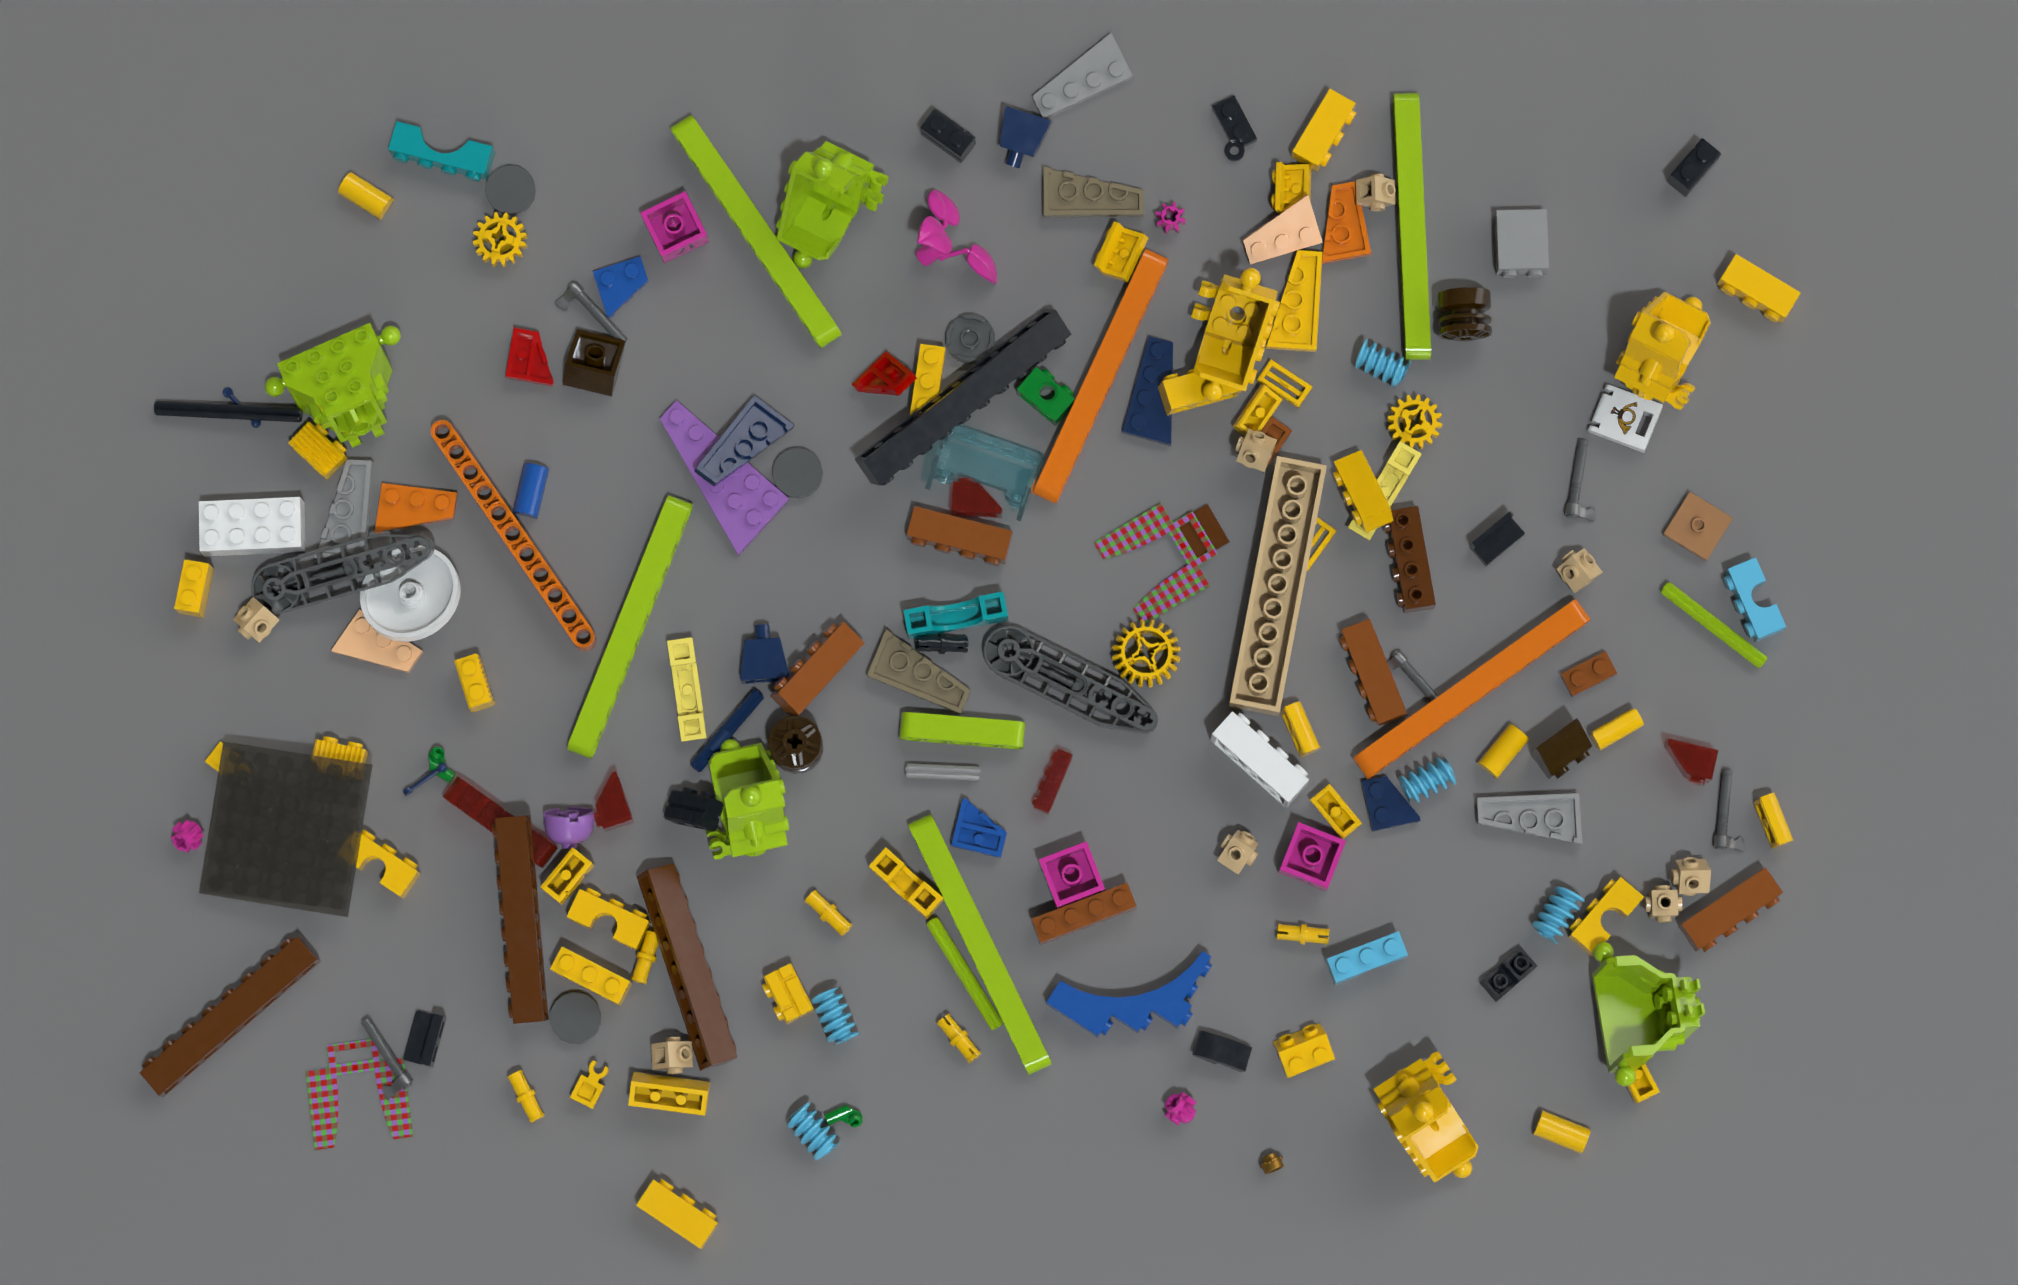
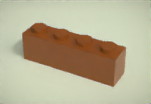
[907,506,1013,566]
[1339,619,1408,726]
[770,622,864,716]
[1678,867,1783,952]
[1031,882,1137,946]

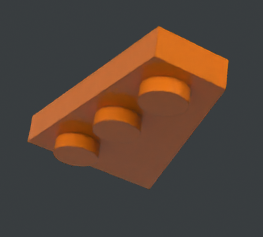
[1322,181,1371,264]
[374,483,458,534]

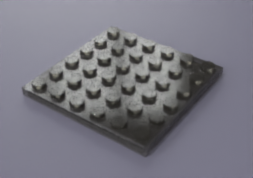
[199,741,373,917]

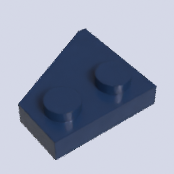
[1361,776,1421,832]

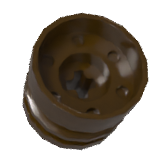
[1437,287,1492,341]
[768,715,824,774]

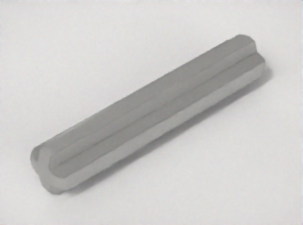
[905,763,981,781]

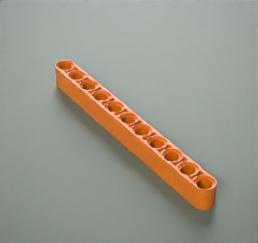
[1033,249,1169,504]
[431,420,597,651]
[1353,599,1591,779]

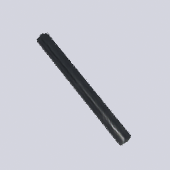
[154,401,303,422]

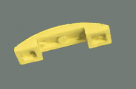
[1348,441,1422,541]
[667,637,707,742]

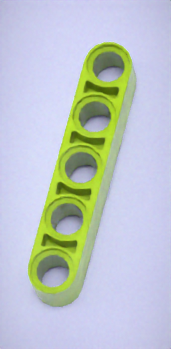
[899,712,1026,749]

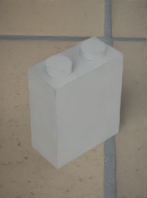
[1494,209,1549,278]

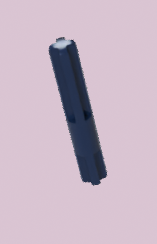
[690,690,764,772]

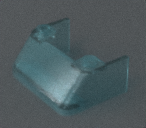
[925,424,1045,521]

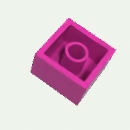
[640,191,709,264]
[1278,822,1346,891]
[1039,841,1105,909]

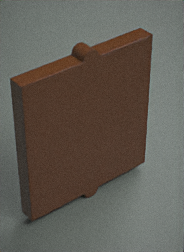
[1179,504,1230,558]

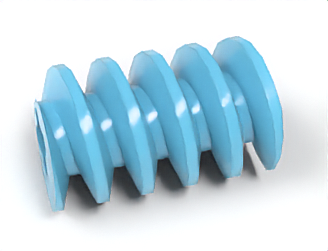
[1355,339,1412,387]
[1398,757,1456,803]
[1532,886,1585,944]
[811,987,859,1045]
[787,1102,841,1161]

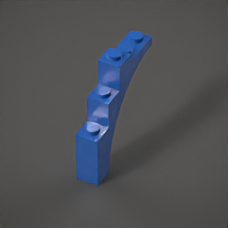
[1046,951,1212,1038]

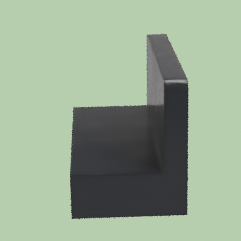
[1470,511,1525,567]
[403,1011,446,1068]

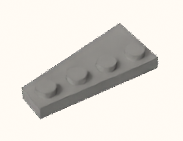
[1032,33,1133,119]
[314,460,374,560]
[1476,793,1582,845]

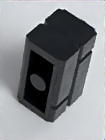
[920,109,976,163]
[1667,138,1721,197]
[663,787,724,832]

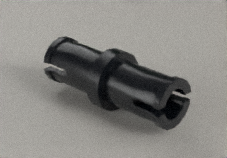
[915,634,968,654]

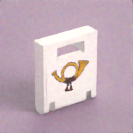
[1588,384,1663,453]

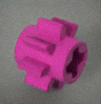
[1155,202,1186,234]
[170,819,204,853]
[1164,1092,1196,1126]

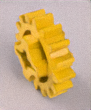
[472,212,528,268]
[1387,394,1442,450]

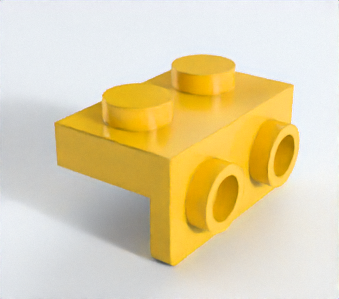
[1272,162,1312,214]
[1094,221,1148,283]
[1273,1023,1335,1078]

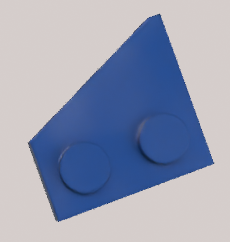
[593,256,649,318]
[951,798,1007,858]

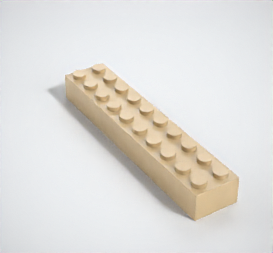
[1228,456,1327,717]

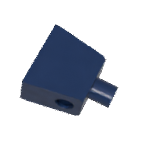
[1000,106,1053,168]
[740,624,789,684]

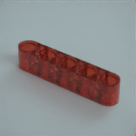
[442,776,558,869]

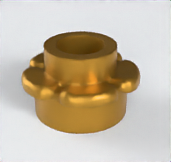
[1260,1153,1284,1175]

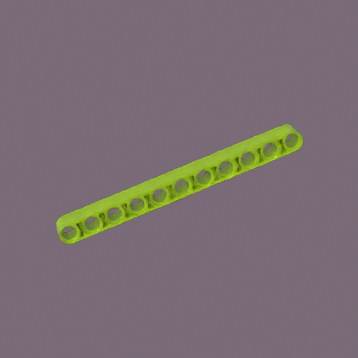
[1393,93,1431,360]
[670,114,842,349]
[567,495,693,759]
[907,813,1052,1075]

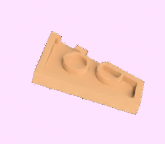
[1243,194,1323,265]
[331,609,423,673]

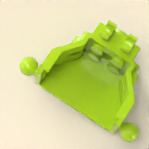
[776,141,889,269]
[265,323,401,448]
[706,739,790,859]
[1592,942,1706,1087]

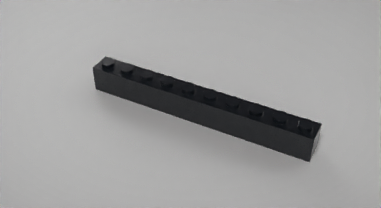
[855,309,1072,486]

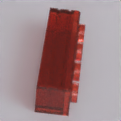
[1032,749,1073,815]

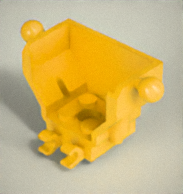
[1191,268,1280,402]
[1614,292,1711,410]
[1373,1051,1479,1183]

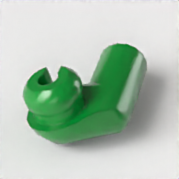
[428,747,456,784]
[824,1105,863,1128]

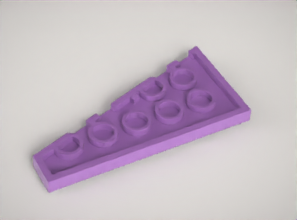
[660,400,789,556]

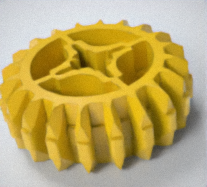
[1112,619,1180,688]

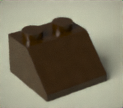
[563,329,626,397]
[1531,718,1592,779]

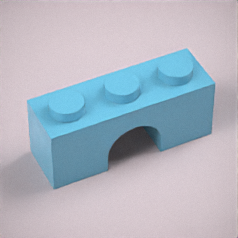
[1723,557,1786,642]
[1325,931,1408,985]

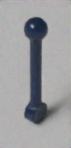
[223,387,261,428]
[403,762,447,796]

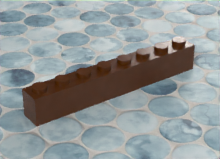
[492,815,549,1024]
[636,863,738,1071]
[139,937,320,1098]

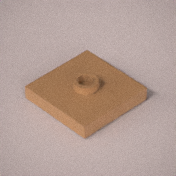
[1663,492,1733,562]

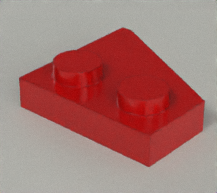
[505,327,554,387]
[852,351,917,396]

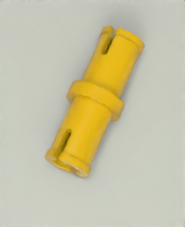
[805,890,852,936]
[1277,923,1330,945]
[631,931,658,984]
[937,1014,982,1064]
[507,1070,545,1123]

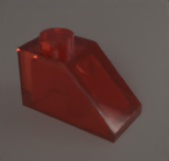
[951,478,1003,518]
[1664,738,1718,785]
[594,772,634,832]

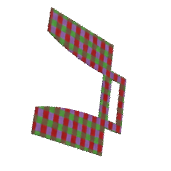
[1094,503,1218,624]
[306,1039,413,1150]

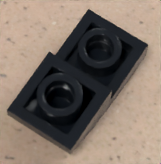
[1479,947,1537,1002]
[1192,1031,1252,1072]

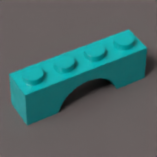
[388,121,495,182]
[903,591,1008,639]

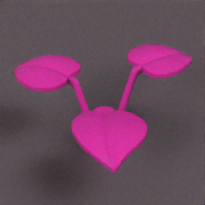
[916,189,997,285]

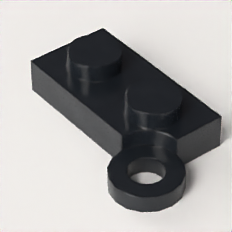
[1212,95,1257,162]

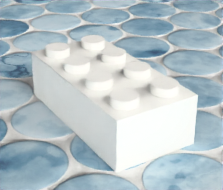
[199,497,306,557]
[1210,711,1309,808]

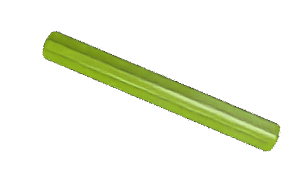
[1661,582,1767,668]
[926,917,1003,1030]

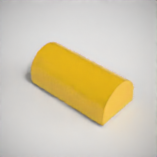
[338,172,394,220]
[1233,384,1283,436]
[1281,701,1321,758]
[1588,709,1644,751]
[1477,724,1529,780]
[1310,784,1362,839]
[1753,793,1793,849]
[1627,1064,1660,1104]
[1533,1110,1591,1154]

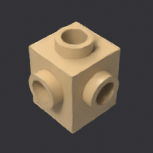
[1356,174,1396,212]
[1235,429,1277,472]
[1556,548,1603,593]
[233,597,279,643]
[1217,830,1259,875]
[1670,857,1711,896]
[1644,885,1682,923]
[651,1037,693,1074]

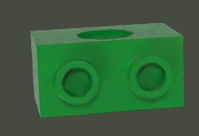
[1017,367,1075,426]

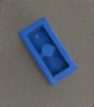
[513,463,549,519]

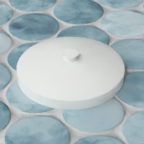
[360,545,461,642]

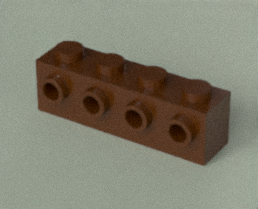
[1384,506,1436,614]

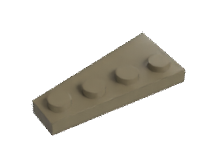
[1043,166,1144,217]
[867,629,971,715]

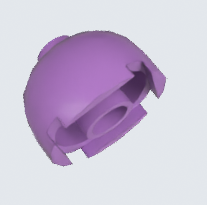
[543,807,594,849]

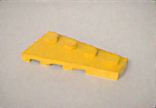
[1266,250,1322,352]

